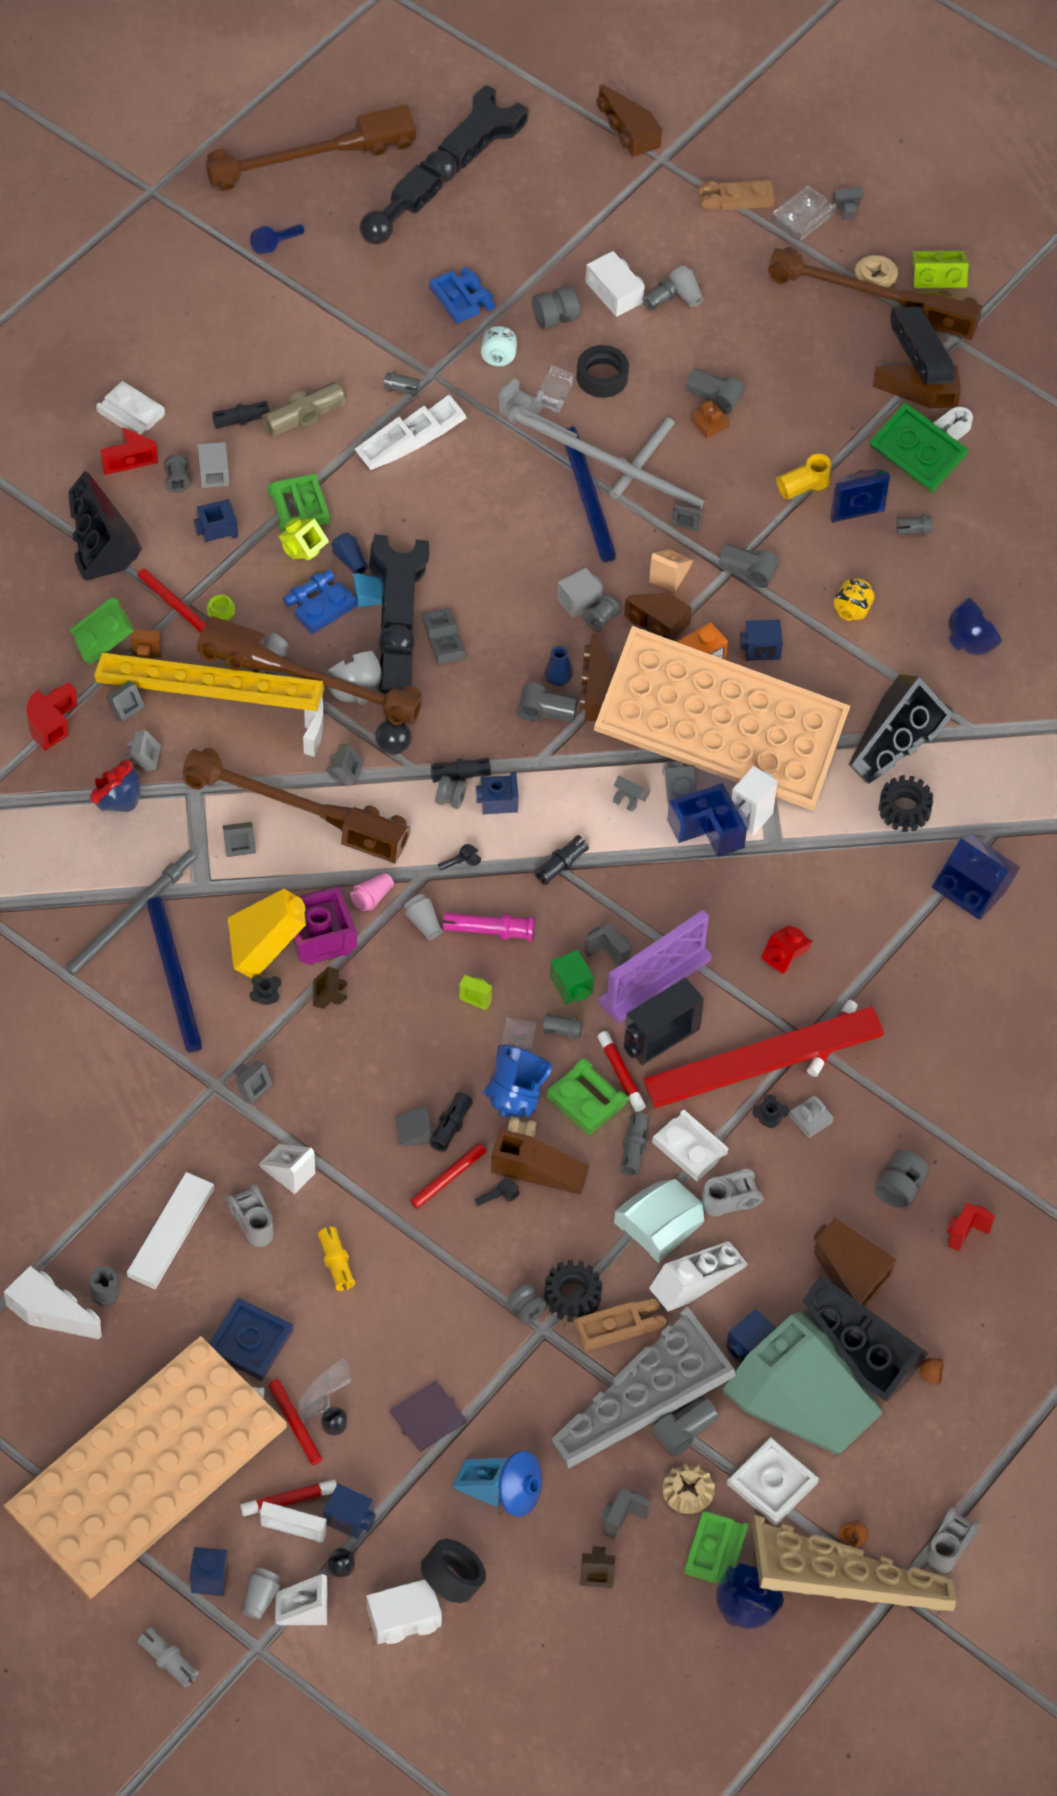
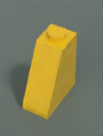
[228,889,306,979]

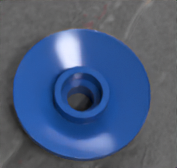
[499,1451,542,1517]

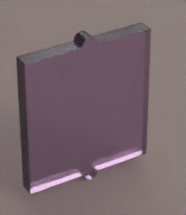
[390,1381,467,1452]

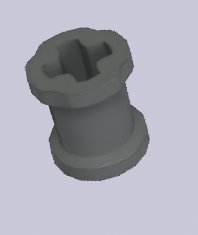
[164,455,190,492]
[583,594,620,632]
[89,1266,120,1306]

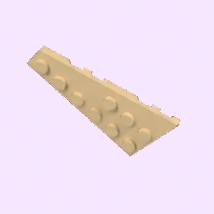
[752,1515,957,1611]

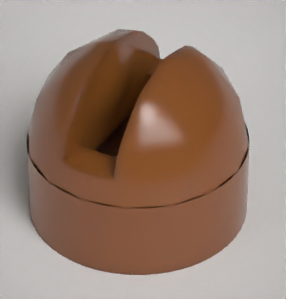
[919,1358,944,1384]
[839,1520,868,1548]

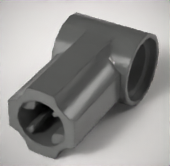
[686,368,745,413]
[718,544,779,588]
[517,683,578,723]
[651,1396,719,1457]

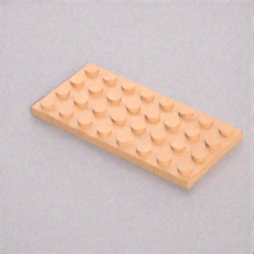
[593,626,850,811]
[4,1336,287,1600]

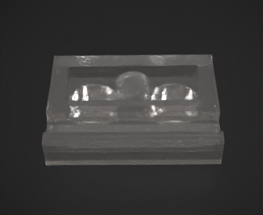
[772,185,836,241]

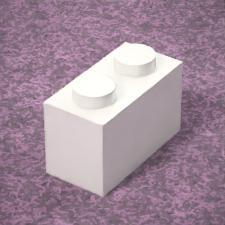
[586,251,645,317]
[729,766,778,837]
[366,1579,442,1644]

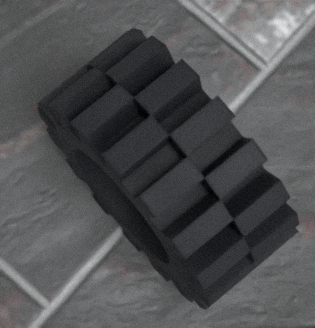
[879,775,933,832]
[544,1260,602,1322]

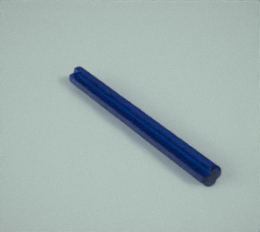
[565,426,616,563]
[147,897,202,1053]

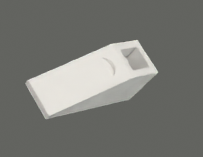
[649,1241,748,1311]
[4,1266,102,1339]

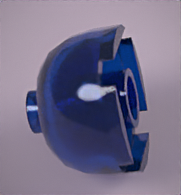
[948,598,1002,655]
[716,1563,784,1629]

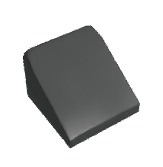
[672,504,704,532]
[396,1106,431,1146]

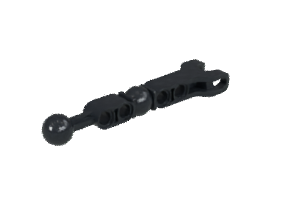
[359,85,529,245]
[369,533,429,755]

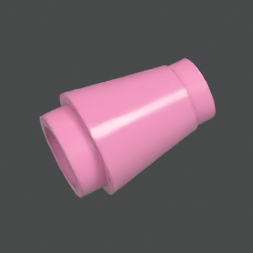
[350,873,394,912]

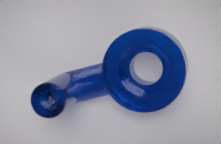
[250,224,304,255]

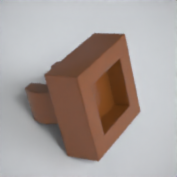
[691,400,729,438]
[130,629,162,659]

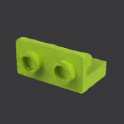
[911,251,969,288]

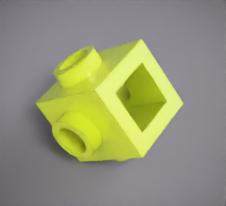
[278,518,329,560]

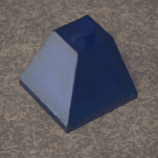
[830,468,890,523]

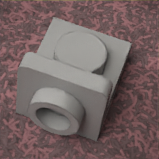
[498,378,542,427]

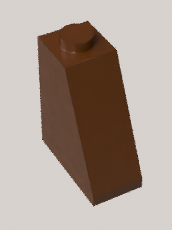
[814,1218,896,1307]

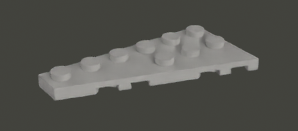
[551,1306,736,1468]

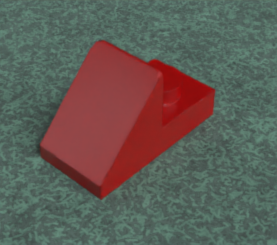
[100,427,158,475]

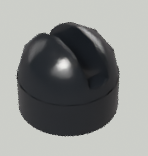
[321,1406,347,1435]
[328,1548,355,1577]

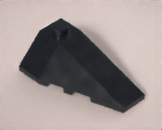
[68,471,142,581]
[849,674,954,784]
[802,1275,929,1402]

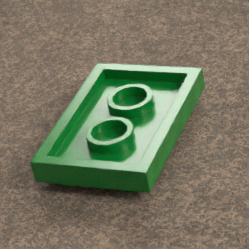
[869,402,969,493]

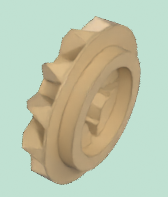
[855,255,898,288]
[662,1463,715,1514]

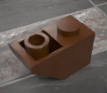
[624,592,692,641]

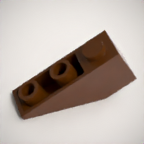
[596,84,662,157]
[873,365,961,408]
[580,634,615,721]
[491,1129,589,1194]

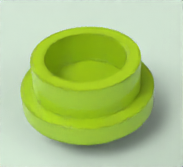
[207,595,235,621]

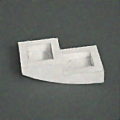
[303,697,324,757]

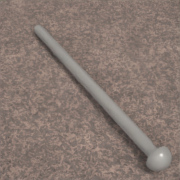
[507,405,705,510]

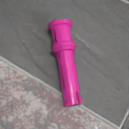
[443,912,535,943]

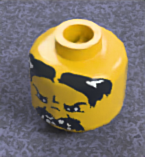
[833,578,875,621]

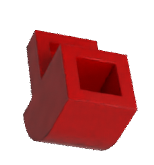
[26,682,78,751]

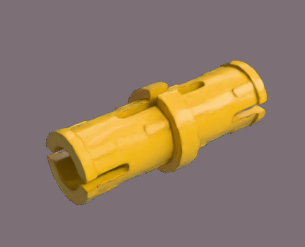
[318,1226,355,1291]

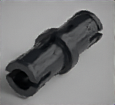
[212,401,269,429]
[430,757,491,783]
[534,835,589,885]
[429,1092,473,1152]

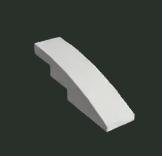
[355,395,467,470]

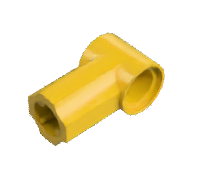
[776,454,831,499]

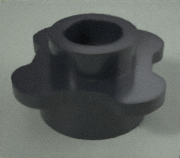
[249,975,281,1005]
[752,1094,789,1128]

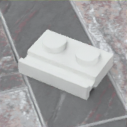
[96,381,165,435]
[652,1110,728,1181]

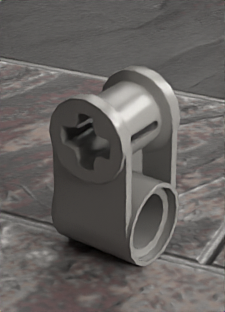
[701,1169,764,1216]
[226,1184,274,1247]
[927,1507,981,1573]

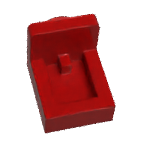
[761,925,813,974]
[946,1203,995,1251]

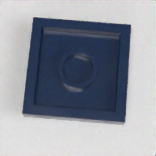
[209,1298,294,1381]

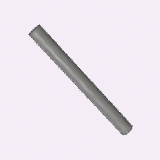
[609,417,675,499]

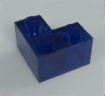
[667,783,747,857]

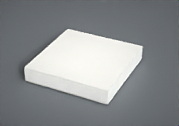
[727,1437,819,1526]

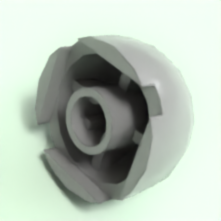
[325,651,383,705]

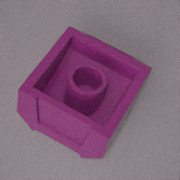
[292,886,358,966]

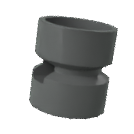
[532,285,580,330]
[874,1150,930,1209]

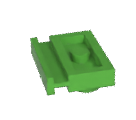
[70,596,134,665]
[684,1511,749,1588]

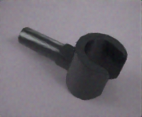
[438,844,481,870]
[474,1178,520,1206]

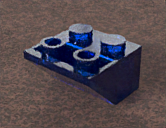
[932,835,1021,920]

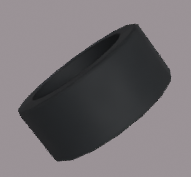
[576,345,629,398]
[421,1539,486,1603]

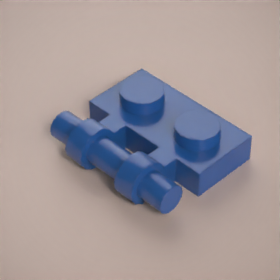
[429,267,496,324]
[282,569,357,634]

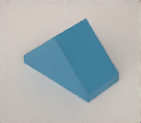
[452,1458,508,1508]

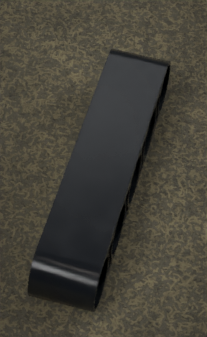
[891,306,955,386]

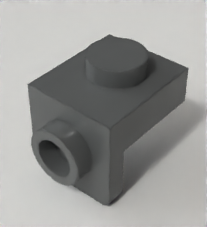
[662,761,698,804]
[585,923,632,967]
[601,1488,651,1539]

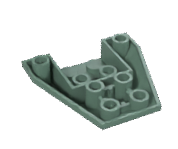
[722,1310,882,1456]

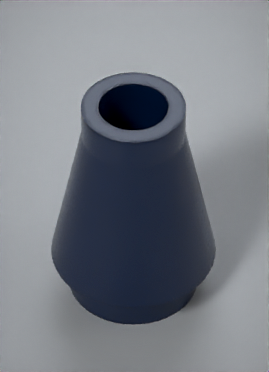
[331,533,368,574]
[544,646,573,686]

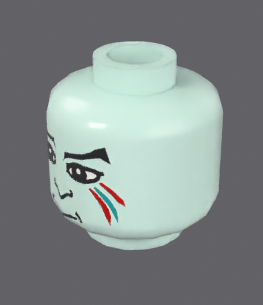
[481,326,517,367]

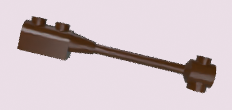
[206,104,416,191]
[768,247,983,340]
[197,616,422,725]
[183,748,410,864]

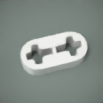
[934,407,973,440]

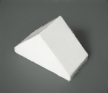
[258,1144,315,1194]
[275,1574,328,1625]

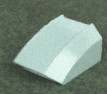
[614,1179,704,1263]

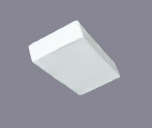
[260,1502,327,1543]

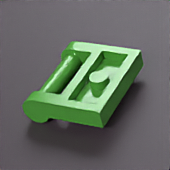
[267,473,330,533]
[546,1058,629,1136]

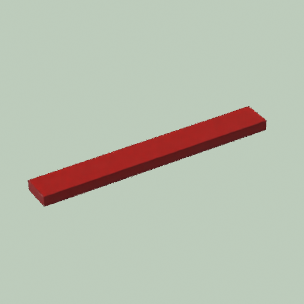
[644,1006,884,1109]

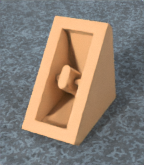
[649,549,694,593]

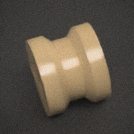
[507,1116,537,1138]

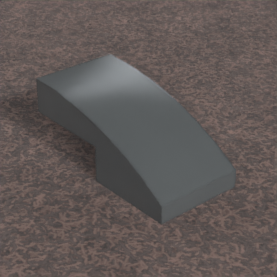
[422,608,466,665]

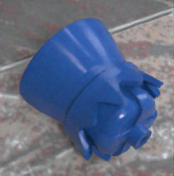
[482,1044,552,1118]

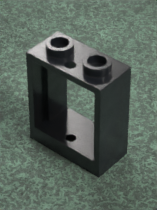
[623,977,704,1066]

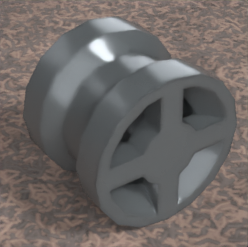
[435,775,467,809]
[507,1284,547,1324]

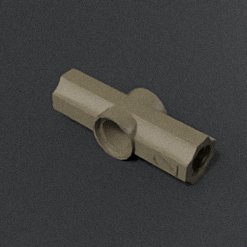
[262,382,346,437]

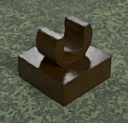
[313,966,347,1009]
[580,1546,615,1588]

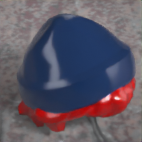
[90,759,140,812]

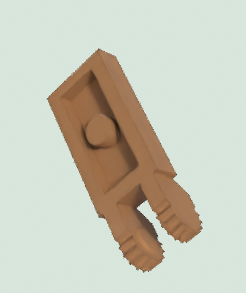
[698,180,775,210]
[574,1298,667,1352]

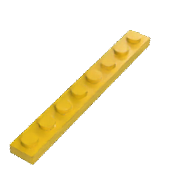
[94,653,324,711]

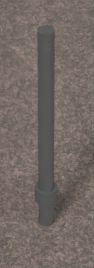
[65,850,197,976]

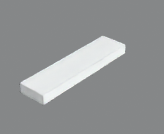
[127,1172,214,1290]

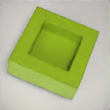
[459,975,492,1011]

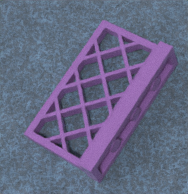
[599,910,712,1024]

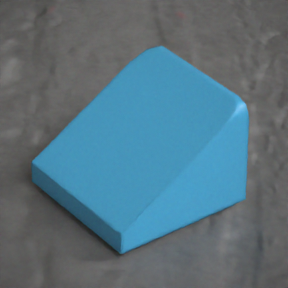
[353,573,382,607]

